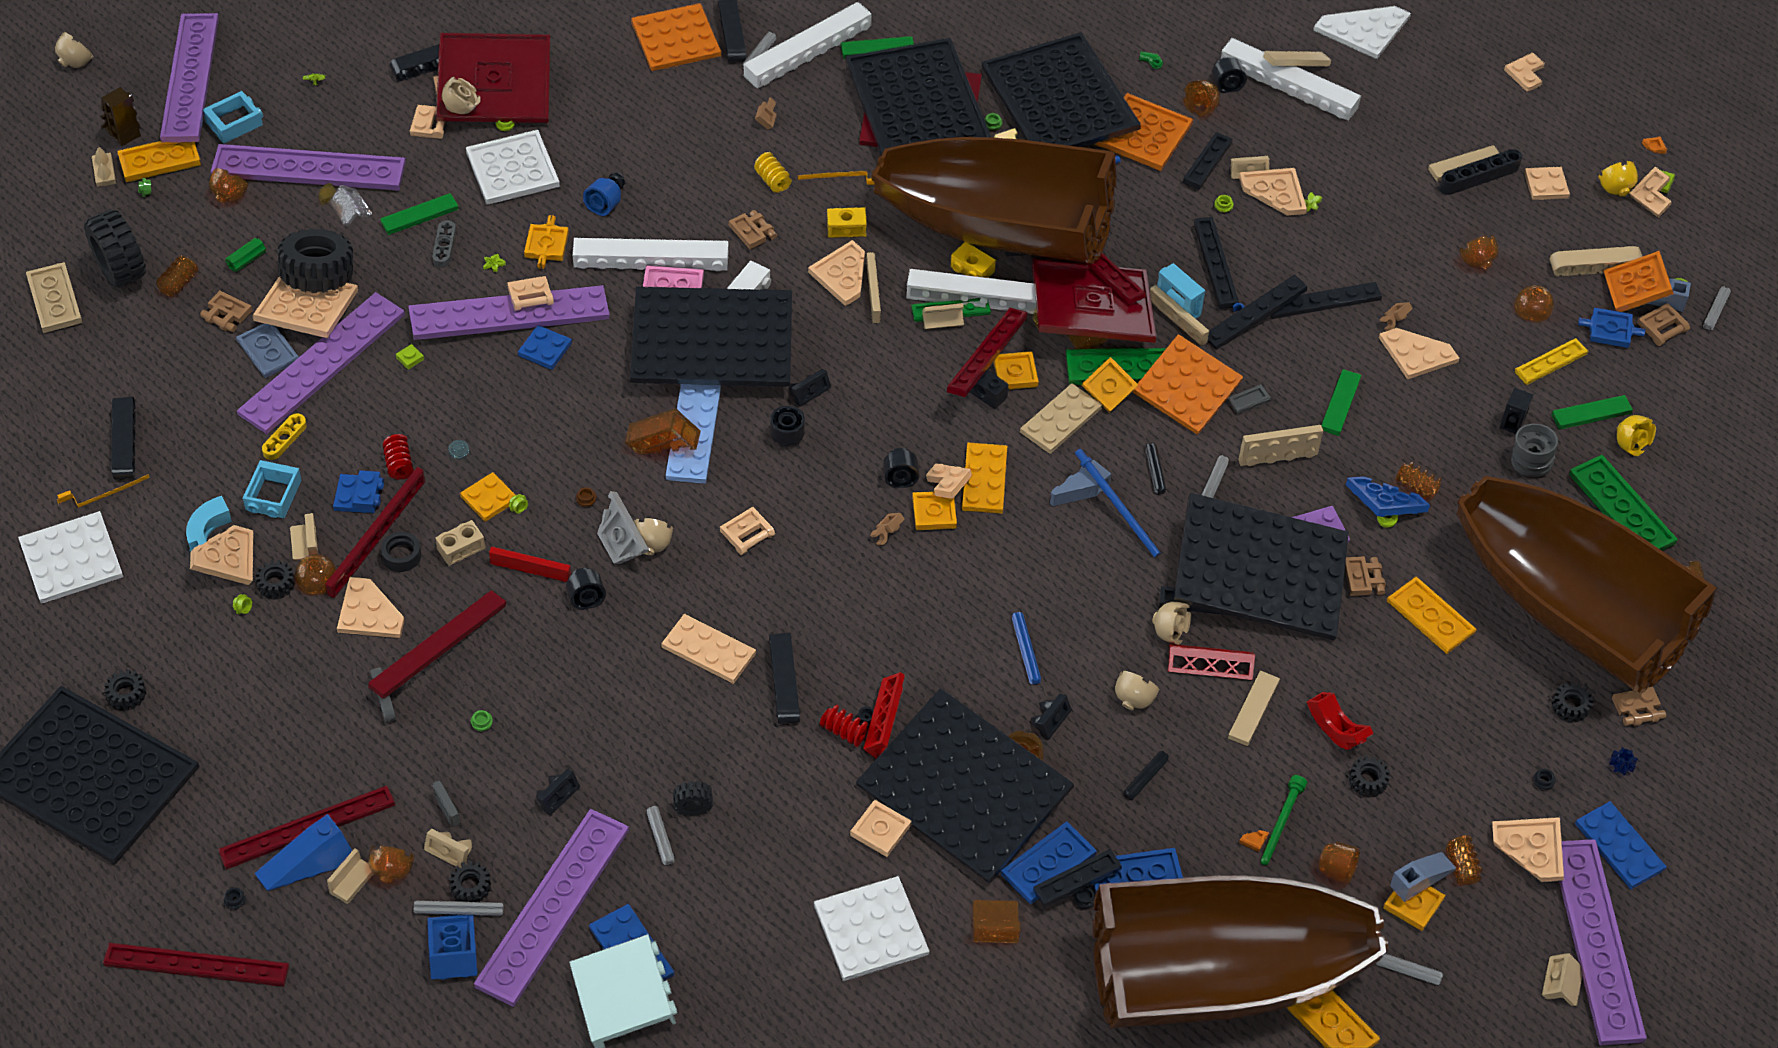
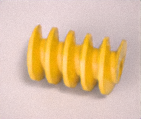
[754,152,792,193]

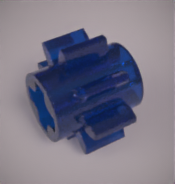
[1609,747,1638,775]

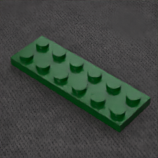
[1066,348,1167,385]
[1569,455,1678,551]

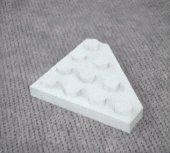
[1314,6,1411,59]

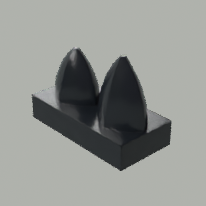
[789,369,831,406]
[1031,694,1072,740]
[536,769,580,815]

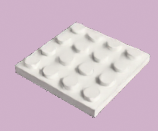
[466,130,560,205]
[18,511,123,604]
[814,876,929,981]

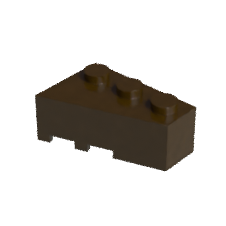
[101,87,141,146]

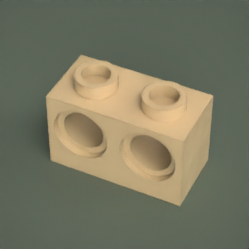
[435,520,485,566]

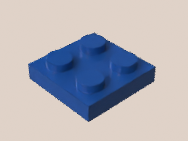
[518,325,572,370]

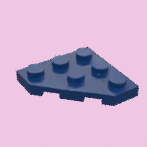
[1346,476,1430,517]

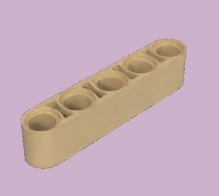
[1550,246,1643,276]

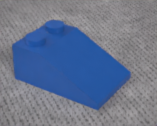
[428,915,477,980]

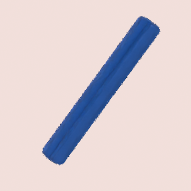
[1012,612,1041,685]

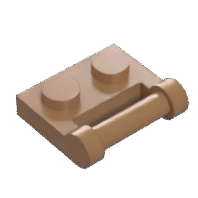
[1637,303,1690,346]

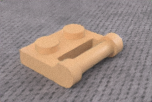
[410,105,445,139]
[507,276,554,311]
[720,507,775,555]

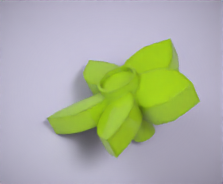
[303,74,325,85]
[1304,192,1322,213]
[483,254,506,272]

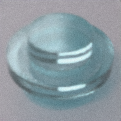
[448,440,469,459]

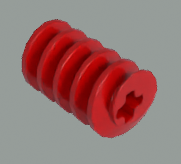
[382,434,414,480]
[820,705,868,747]

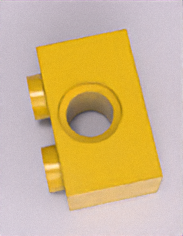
[827,208,867,238]
[951,242,996,278]

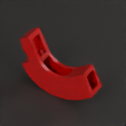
[1307,692,1374,750]

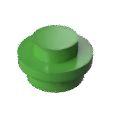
[984,113,1002,130]
[138,178,151,197]
[471,710,493,731]

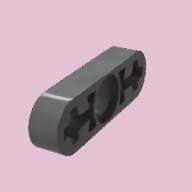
[432,220,456,267]
[370,667,396,723]

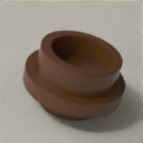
[576,487,597,507]

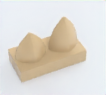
[92,147,116,187]
[1231,156,1269,179]
[424,829,472,868]

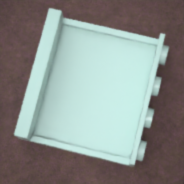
[570,935,677,1048]

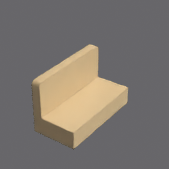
[922,303,964,329]
[290,513,318,561]
[327,849,376,904]
[1542,953,1582,1006]

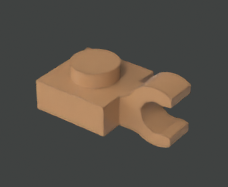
[755,97,777,129]
[1380,302,1413,331]
[871,513,904,545]

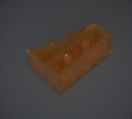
[625,408,701,454]

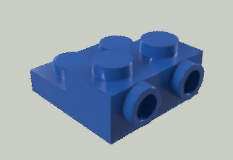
[333,470,384,513]

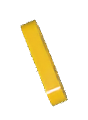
[262,413,307,460]

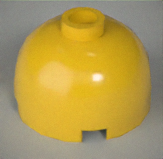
[1598,161,1638,196]
[1617,415,1656,456]

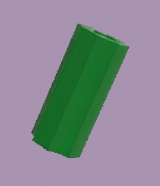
[225,238,266,273]

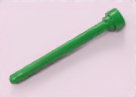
[1261,775,1308,866]

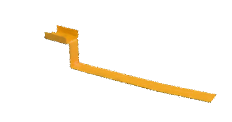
[798,171,874,185]
[57,474,149,508]

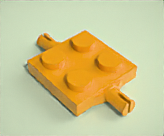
[524,215,569,269]

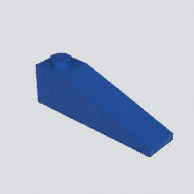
[255,814,352,891]

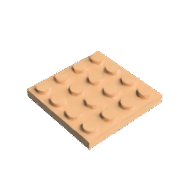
[253,276,358,338]

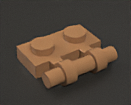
[729,210,777,249]
[200,291,252,332]
[1345,556,1386,596]
[1612,687,1666,726]

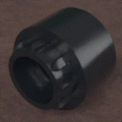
[1212,57,1247,93]
[770,406,805,446]
[883,448,919,488]
[566,568,606,610]

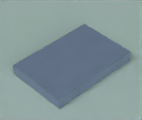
[236,324,299,378]

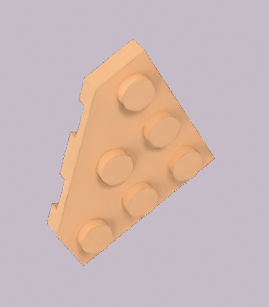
[1239,168,1307,216]
[808,240,865,306]
[1379,328,1459,379]
[190,525,253,585]
[337,577,404,638]
[1492,818,1564,882]

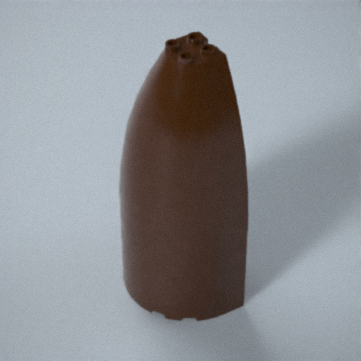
[871,137,1117,264]
[1456,476,1717,693]
[1092,876,1388,1028]

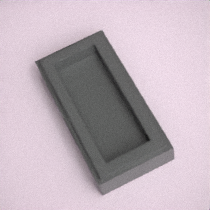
[1227,384,1271,415]
[432,780,460,827]

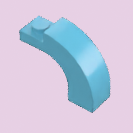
[186,496,232,551]

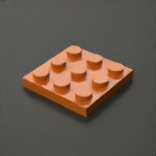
[1603,251,1674,312]

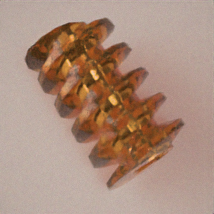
[156,256,199,297]
[1396,461,1442,501]
[1446,835,1483,886]

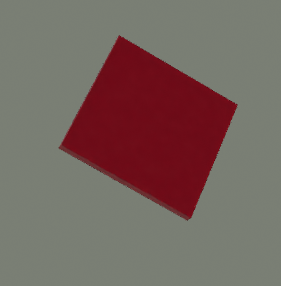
[436,33,550,123]
[1032,259,1157,343]

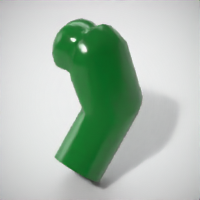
[1139,51,1163,69]

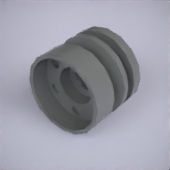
[1511,423,1558,477]

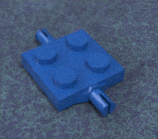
[1578,308,1646,348]

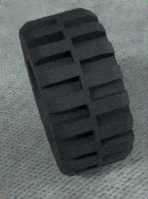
[84,209,146,287]
[278,228,353,293]

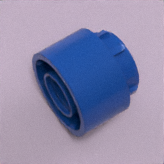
[583,178,621,216]

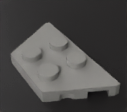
[597,491,649,564]

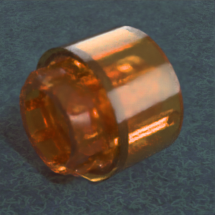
[1319,841,1360,885]

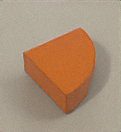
[1642,137,1667,154]
[1239,830,1269,852]

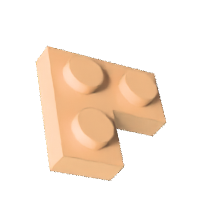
[1504,53,1545,92]
[1630,167,1671,218]
[926,464,972,499]

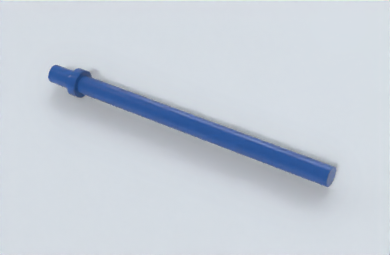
[1075,449,1161,558]

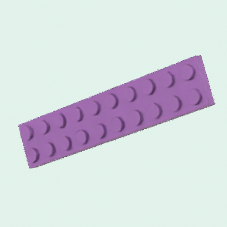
[160,13,219,142]
[211,144,406,190]
[409,286,609,340]
[237,292,405,434]
[474,809,629,1007]
[1559,839,1646,1045]

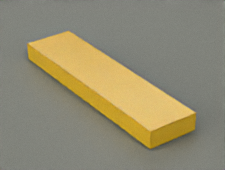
[1515,338,1588,385]

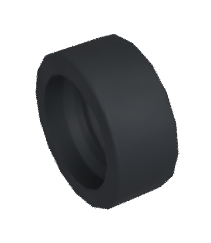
[381,532,422,572]

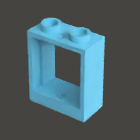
[203,91,263,144]
[1157,263,1205,319]
[243,460,302,518]

